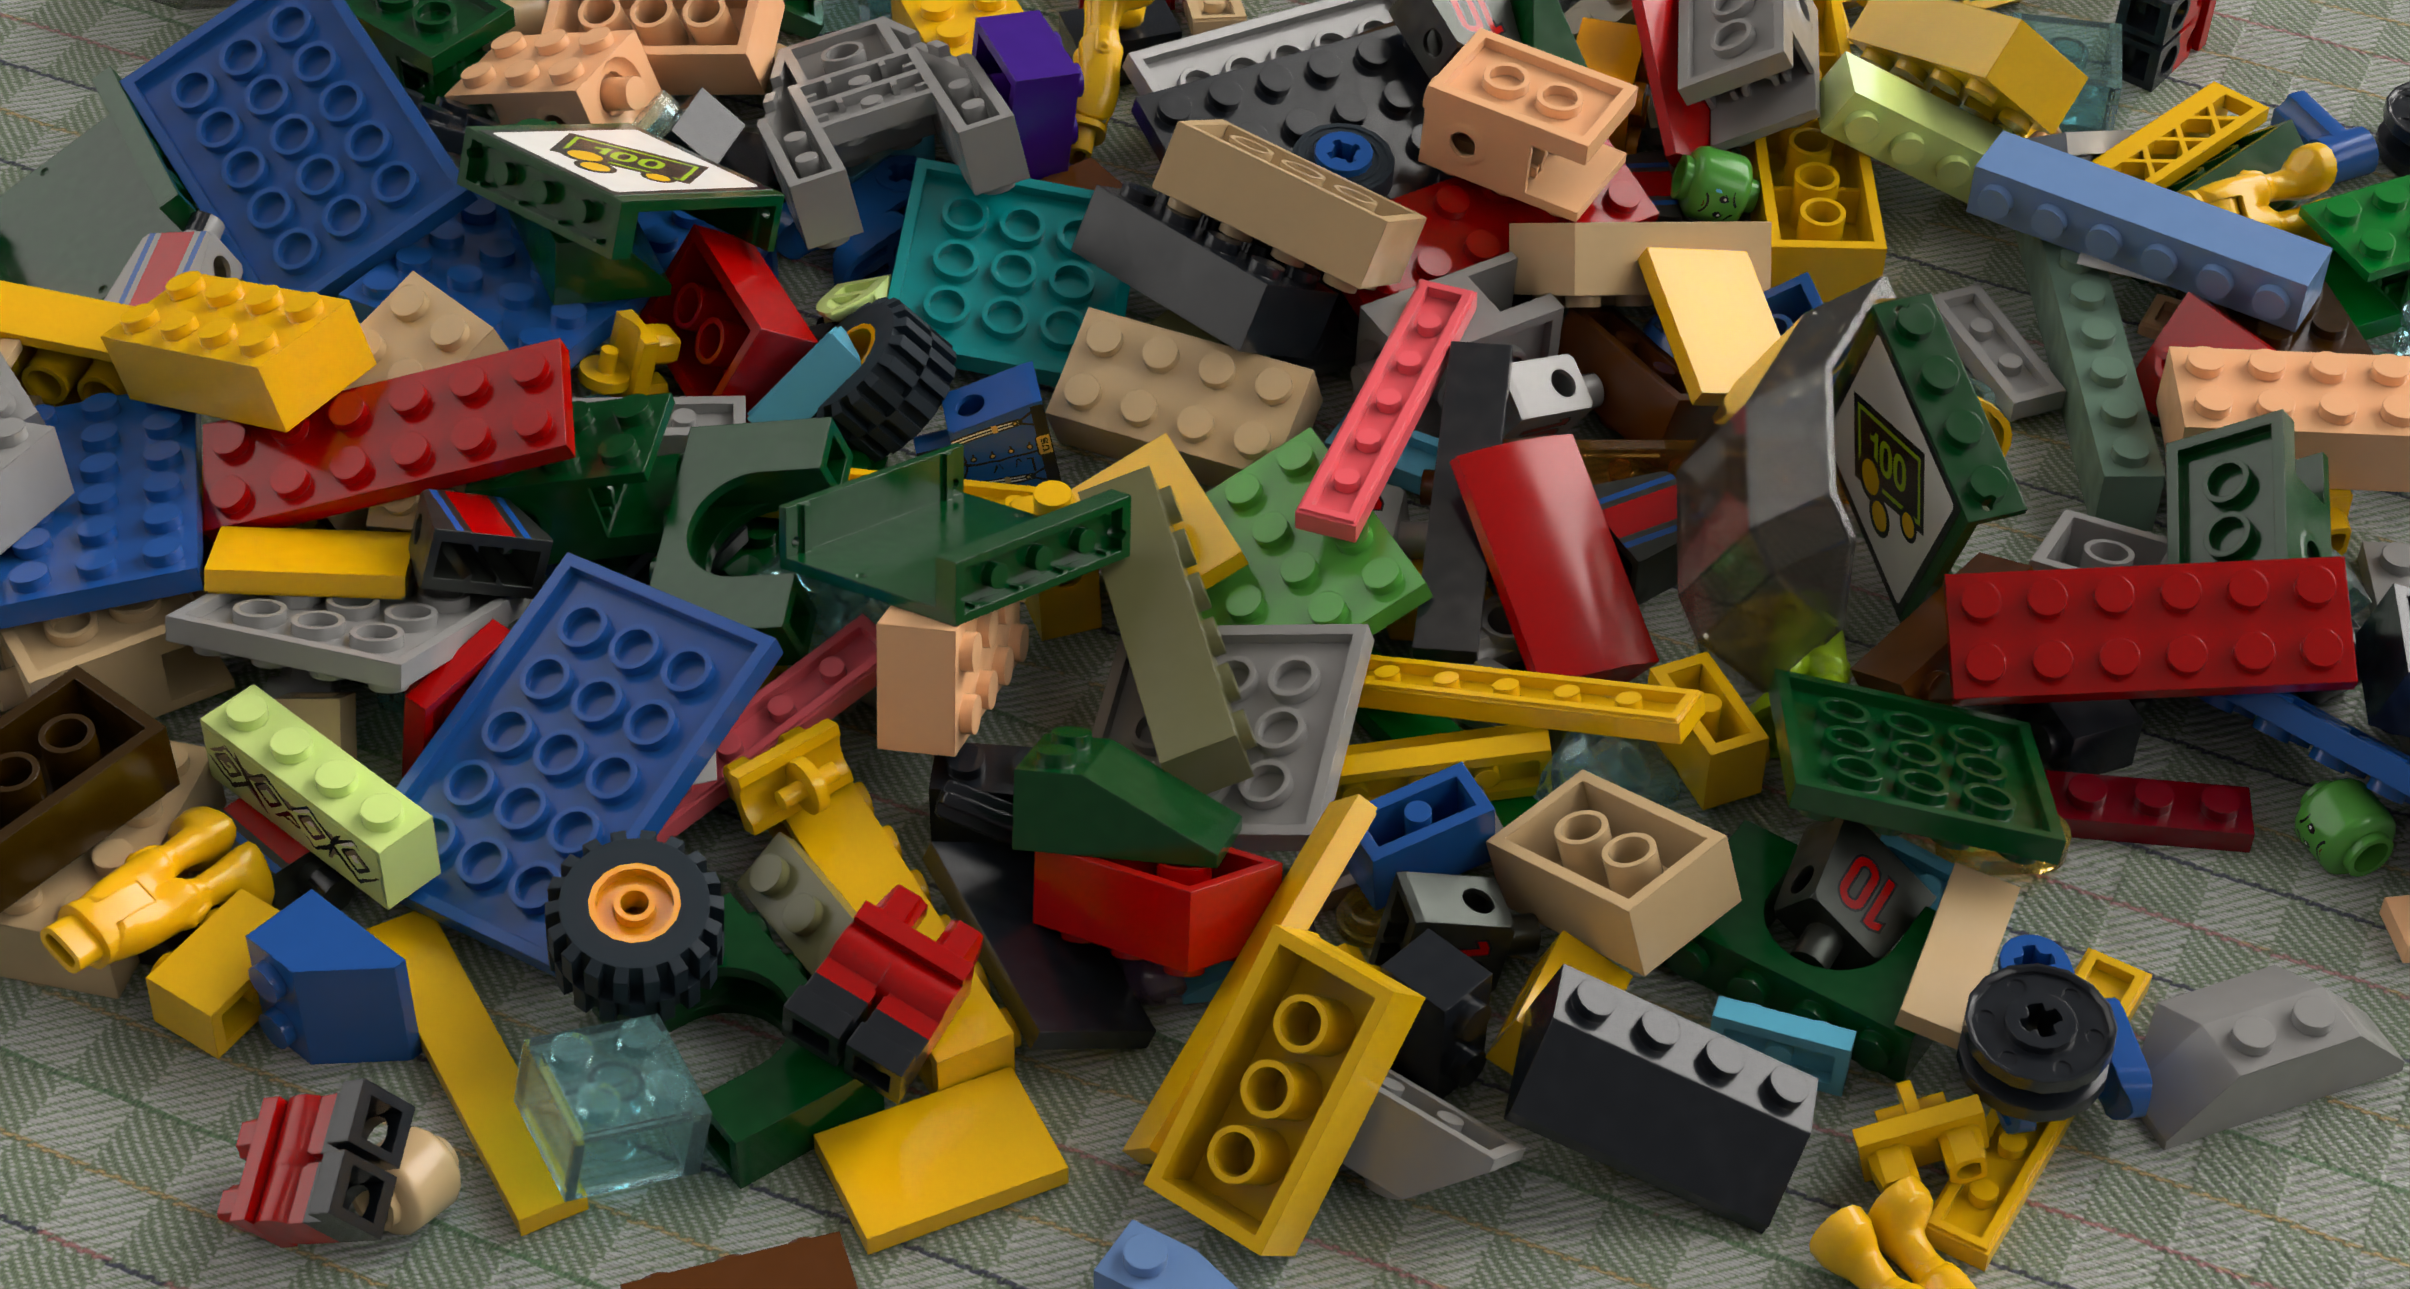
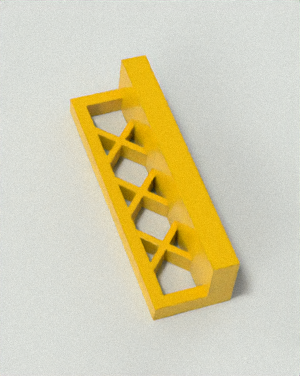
[2091,81,2269,188]
[1334,725,1555,801]

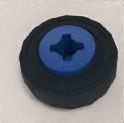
[1292,123,1395,197]

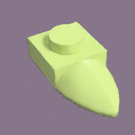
[816,274,892,323]

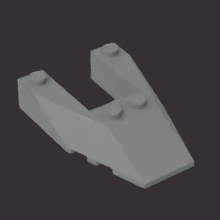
[756,16,1030,250]

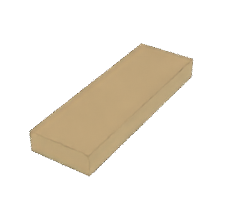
[1894,862,2021,1049]

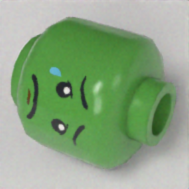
[1671,146,1760,221]
[2294,778,2396,877]

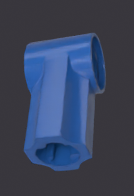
[2270,90,2379,185]

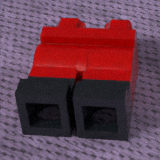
[2104,0,2216,92]
[782,884,984,1105]
[217,1078,415,1248]

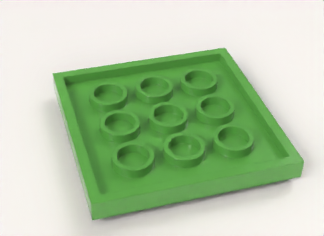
[1201,427,1433,635]

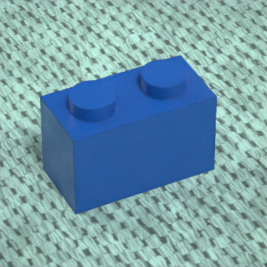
[1346,762,1495,911]

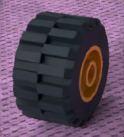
[811,297,957,462]
[545,830,724,1026]

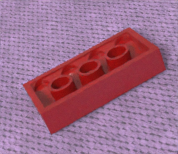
[1631,0,1732,169]
[1449,434,1659,682]

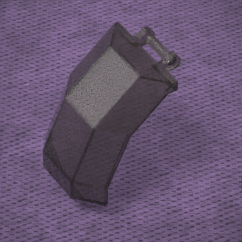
[1676,277,1896,693]

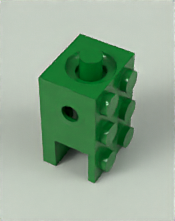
[2298,174,2410,340]

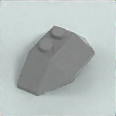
[2140,965,2405,1150]
[1342,1069,1526,1200]

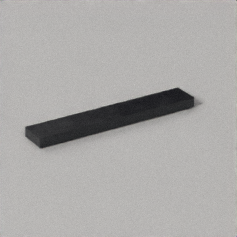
[1412,341,1513,664]

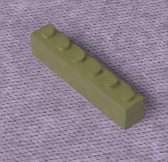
[1078,466,1257,794]

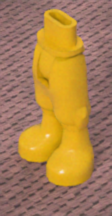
[1069,0,1154,164]
[2180,142,2338,247]
[40,806,275,974]
[1809,1176,1977,1289]

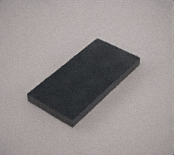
[922,841,1156,1050]

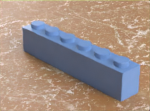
[1966,130,2333,332]

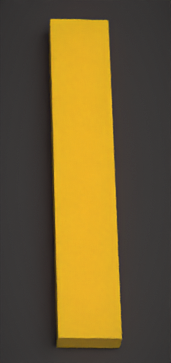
[1358,654,1706,744]
[1122,794,1377,1165]
[365,911,589,1237]
[1925,947,2152,1272]

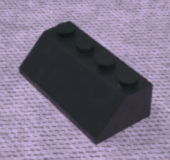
[1504,964,1819,1234]

